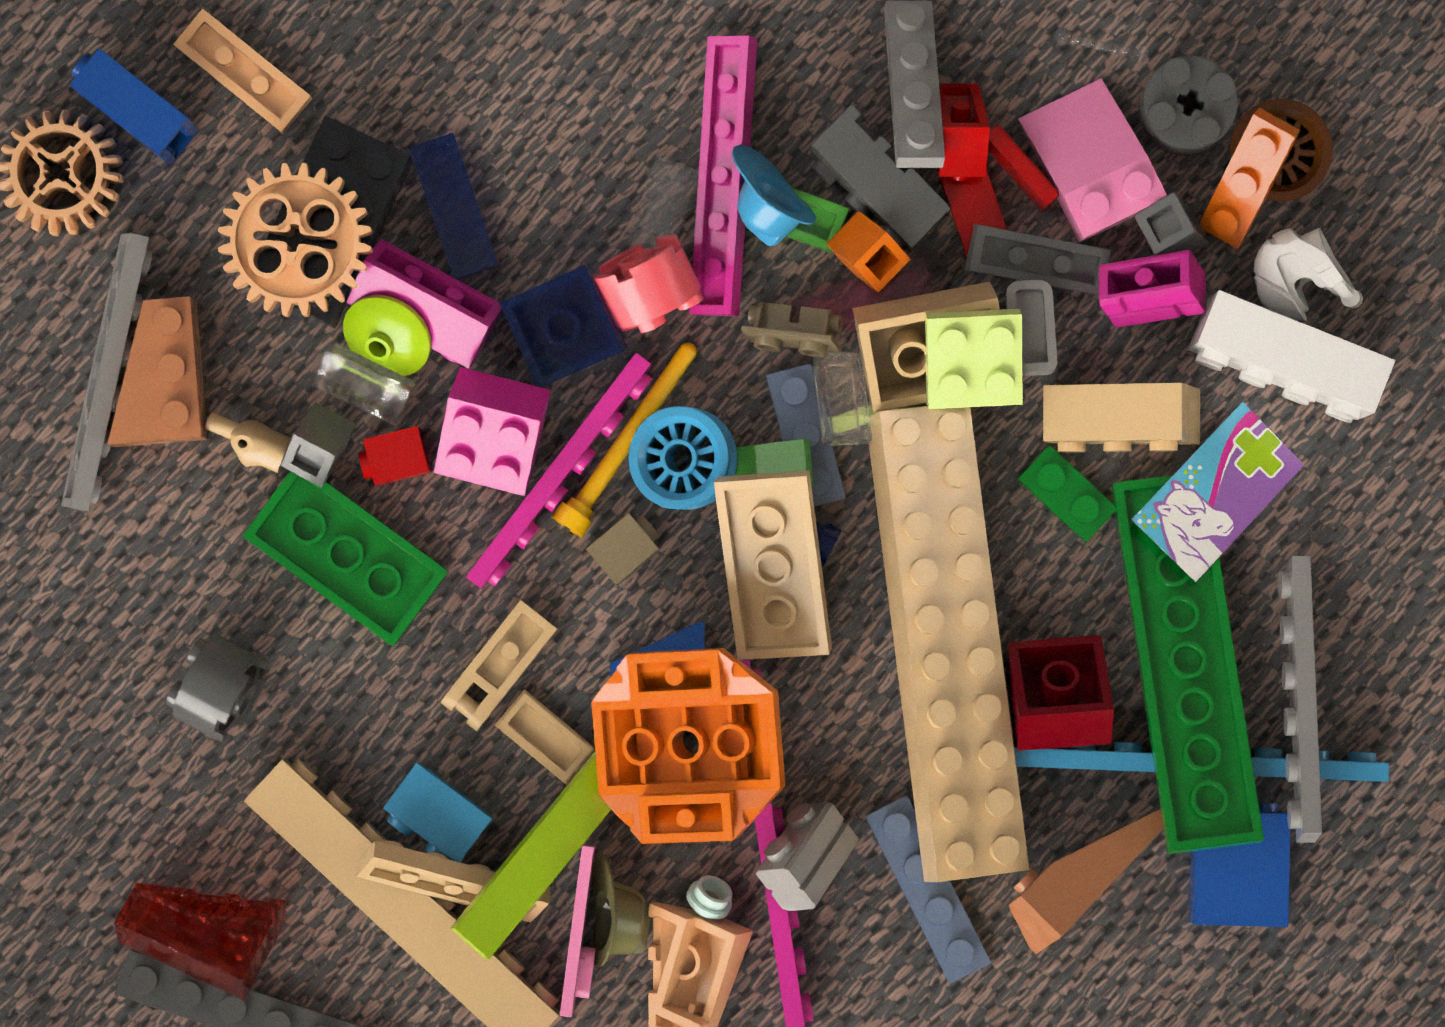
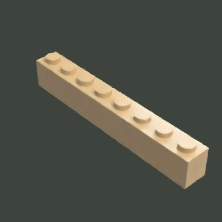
[244,758,560,1027]

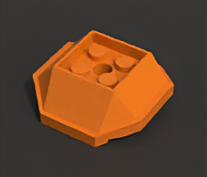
[591,648,786,844]

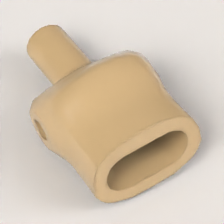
[205,412,292,473]

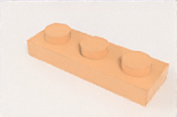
[173,8,313,134]

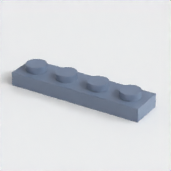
[865,795,991,984]

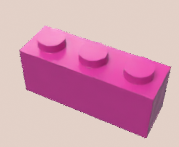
[346,239,504,369]

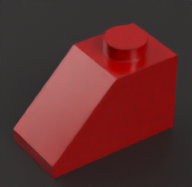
[937,83,990,181]

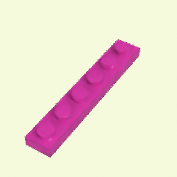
[689,35,757,316]
[466,353,653,589]

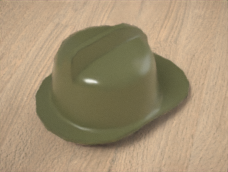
[591,853,650,968]

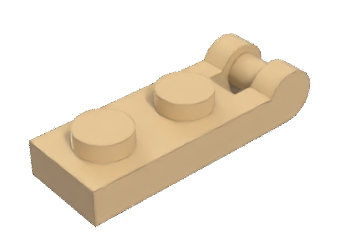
[440,600,558,731]

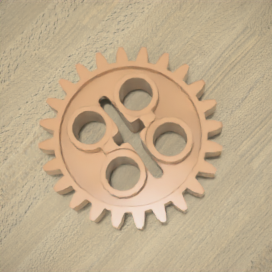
[218,163,373,317]

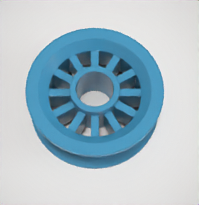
[629,406,737,510]

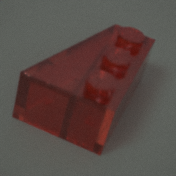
[114,883,287,1000]

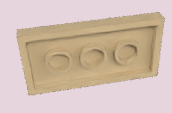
[714,470,832,660]

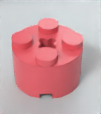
[592,234,704,333]

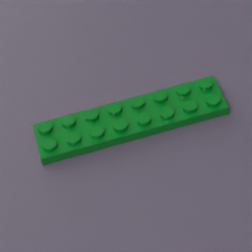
[1112,475,1264,854]

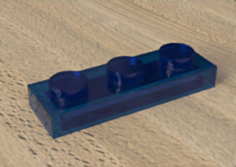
[409,133,499,280]

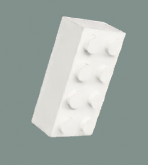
[1188,290,1396,423]

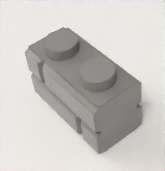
[756,802,859,911]

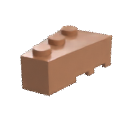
[107,296,208,447]

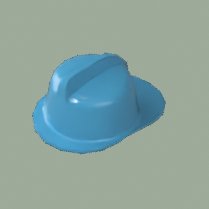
[731,144,816,246]

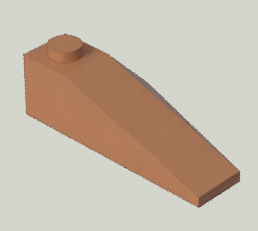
[1008,809,1164,954]

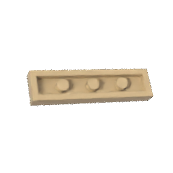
[356,840,551,923]

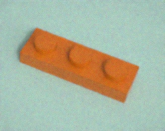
[1200,108,1301,249]

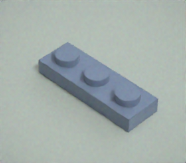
[766,364,846,507]

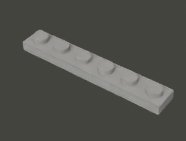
[61,233,152,512]
[1278,556,1322,843]

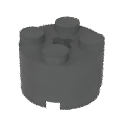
[1138,56,1238,156]
[166,635,270,744]

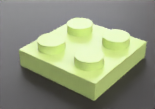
[925,309,1023,409]

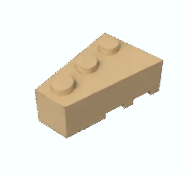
[1043,383,1200,453]

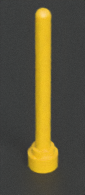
[551,342,697,538]

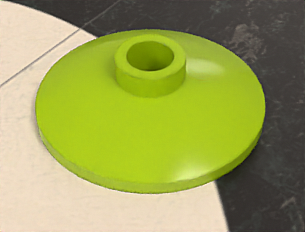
[343,294,432,377]

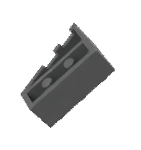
[810,104,950,252]

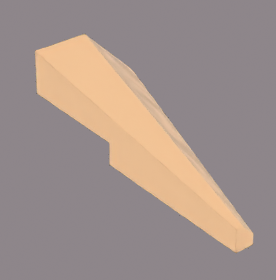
[648,902,753,1027]

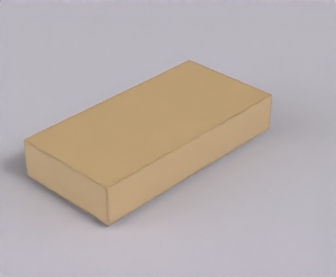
[495,689,595,785]

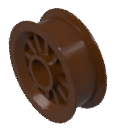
[1230,99,1333,201]

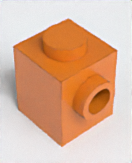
[826,211,911,293]

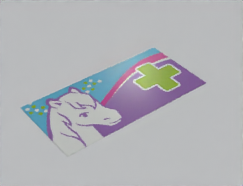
[1132,402,1304,582]

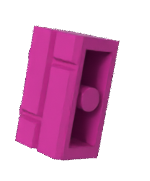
[1099,250,1206,328]

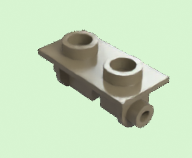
[741,302,843,357]

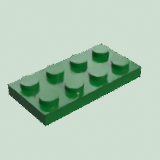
[242,471,449,647]

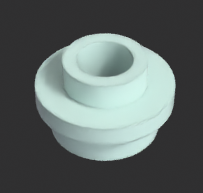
[686,875,733,919]

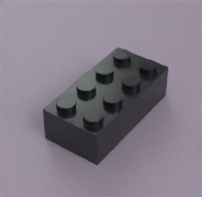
[247,115,414,329]

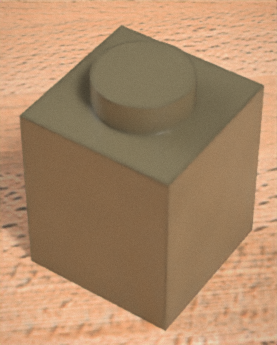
[586,513,660,586]

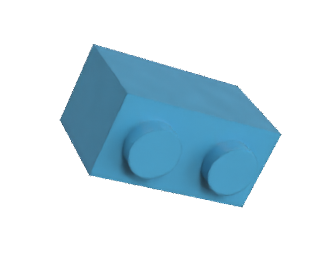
[383,762,494,863]

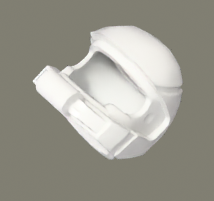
[1253,228,1363,321]

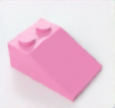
[1018,78,1167,243]

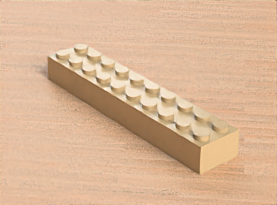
[865,406,1030,882]

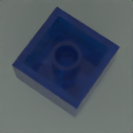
[500,262,628,387]

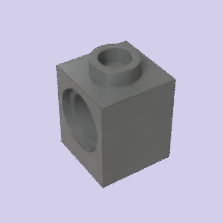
[1134,192,1210,255]
[280,402,357,488]

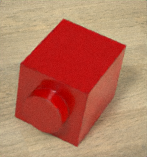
[358,426,432,487]

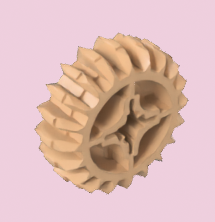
[0,110,124,236]

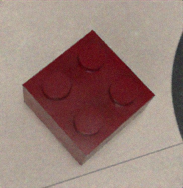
[1006,635,1114,751]

